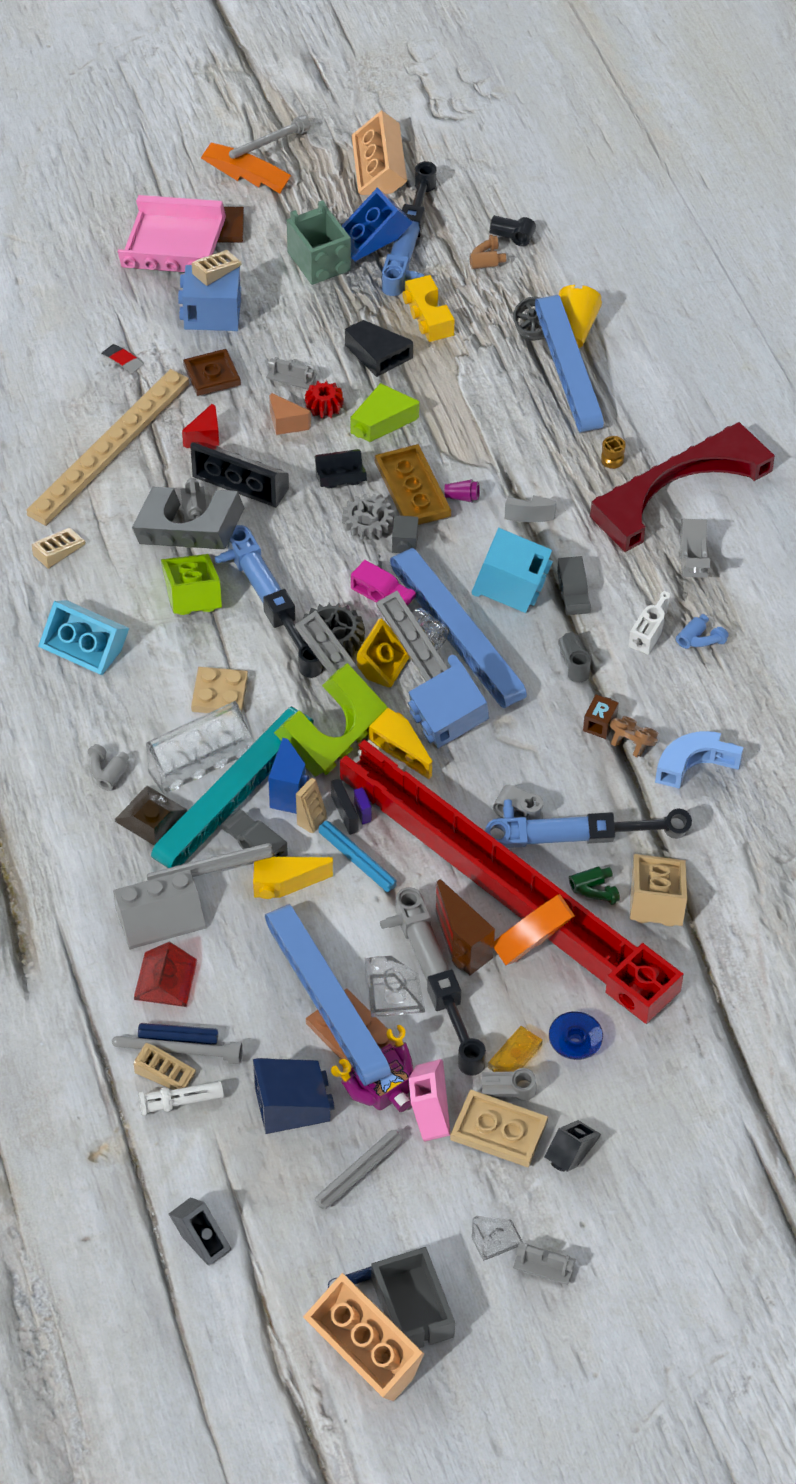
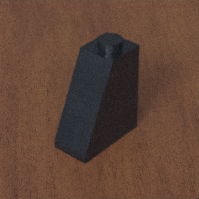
[345,320,413,377]

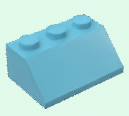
[38,600,129,675]

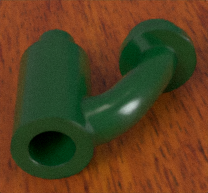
[569,866,620,905]

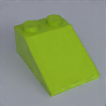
[161,554,222,615]

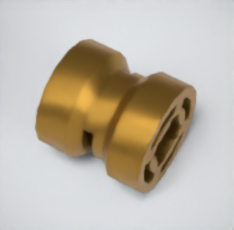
[601,436,626,469]

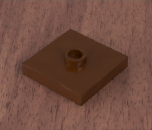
[217,207,244,243]
[183,349,241,396]

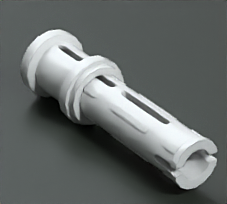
[138,1081,224,1116]

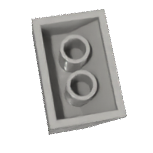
[113,869,206,950]

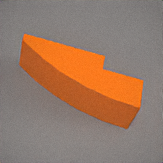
[494,894,575,966]

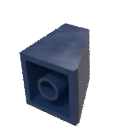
[253,1058,335,1134]

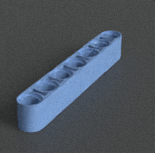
[535,295,604,433]

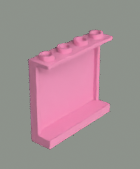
[117,195,226,272]

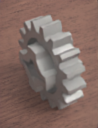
[342,494,394,540]

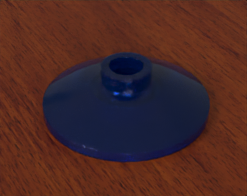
[549,1011,603,1060]

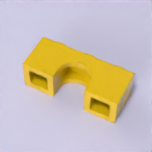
[402,275,455,342]

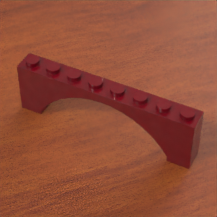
[590,422,775,552]

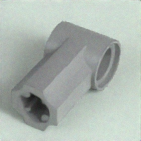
[482,1068,537,1101]

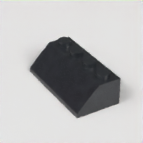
[190,442,289,508]

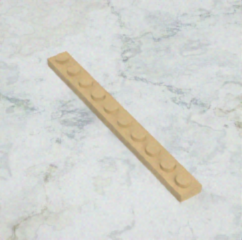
[26,369,189,526]

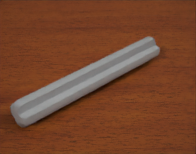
[315,1130,403,1209]

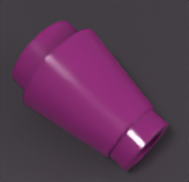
[444,479,480,503]

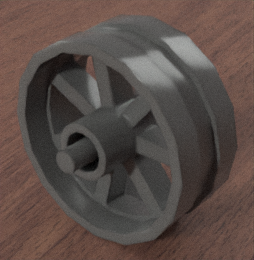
[513,296,545,341]

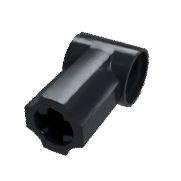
[489,215,536,247]

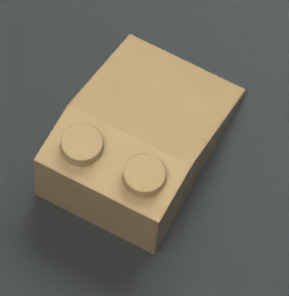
[630,854,687,926]

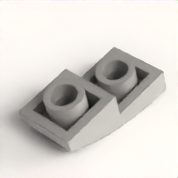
[504,495,556,522]

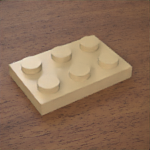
[450,1089,548,1168]

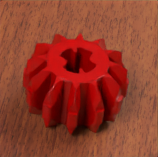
[305,380,344,419]

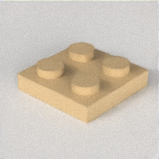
[191,667,248,716]

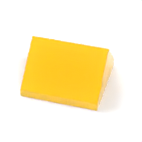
[357,618,409,688]

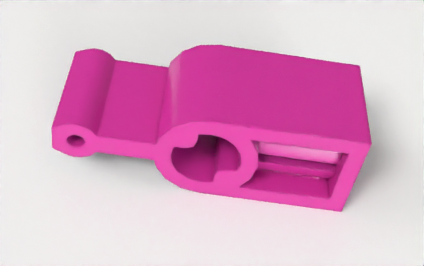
[351,560,416,606]

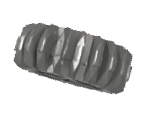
[299,602,365,657]

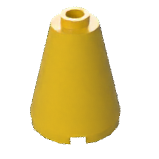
[558,285,602,348]

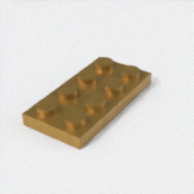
[375,444,451,525]

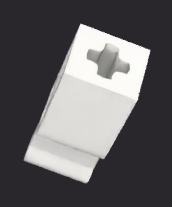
[628,591,670,655]

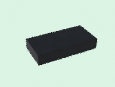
[331,779,358,835]

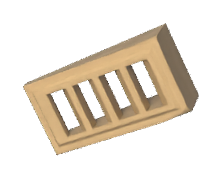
[192,250,242,286]
[32,528,85,569]
[296,778,327,833]
[134,1043,196,1090]

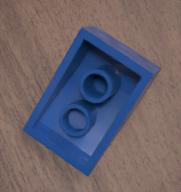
[342,187,413,261]

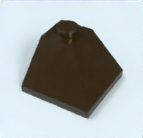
[115,785,187,846]

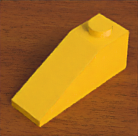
[369,708,432,779]
[253,857,333,899]

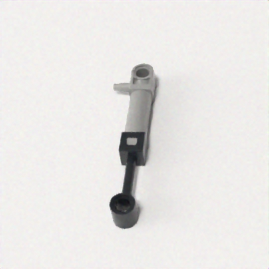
[380,887,486,1076]

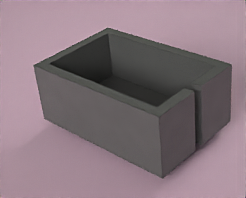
[371,1247,455,1349]

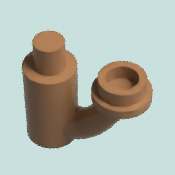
[469,235,506,269]

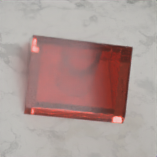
[134,941,197,1007]

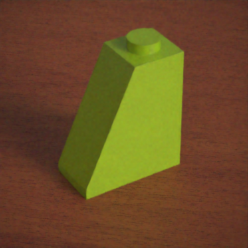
[350,383,419,442]

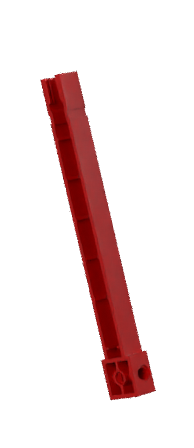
[340,740,684,1024]

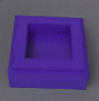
[354,788,372,825]

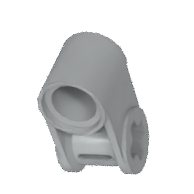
[492,785,543,820]

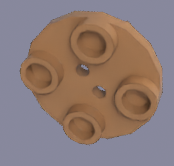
[610,716,659,758]

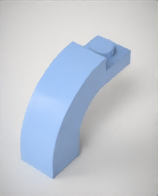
[655,731,744,789]

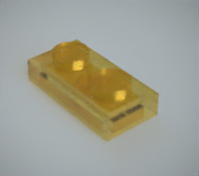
[488,1026,543,1072]

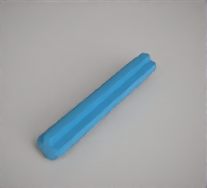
[319,821,397,892]

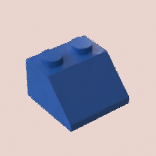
[268,738,309,814]

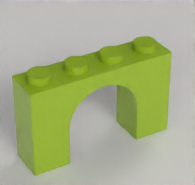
[274,663,388,777]

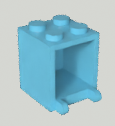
[471,527,553,613]

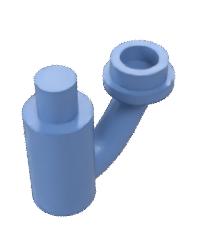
[676,614,729,649]

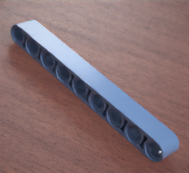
[390,548,527,708]
[265,904,391,1086]

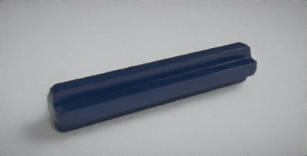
[138,1023,218,1045]

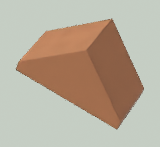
[269,393,311,435]

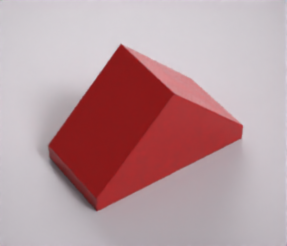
[182,404,219,448]

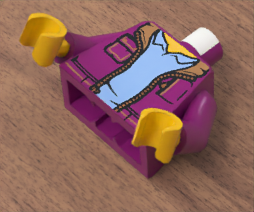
[331,1025,413,1112]

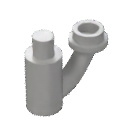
[88,744,129,791]

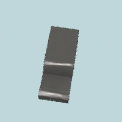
[557,556,591,615]
[221,809,288,857]

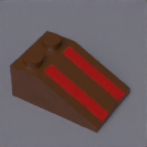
[436,879,495,976]

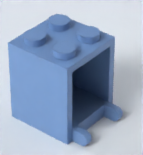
[178,265,241,331]
[407,655,489,749]

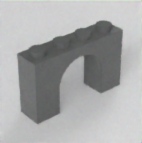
[132,487,245,549]

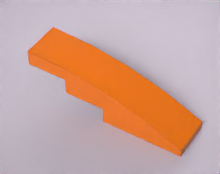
[201,142,291,194]

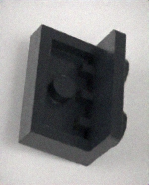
[314,449,367,488]

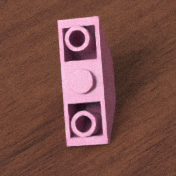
[409,1059,450,1142]

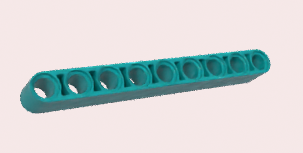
[151,706,314,868]

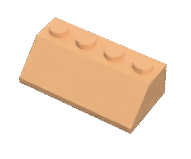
[352,110,407,195]
[303,1273,424,1401]

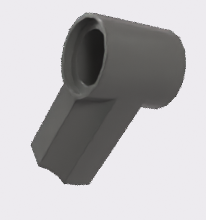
[558,632,591,683]

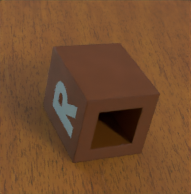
[583,694,619,739]

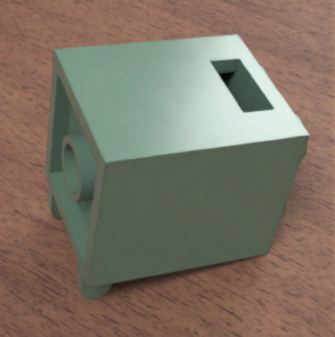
[286,200,351,285]

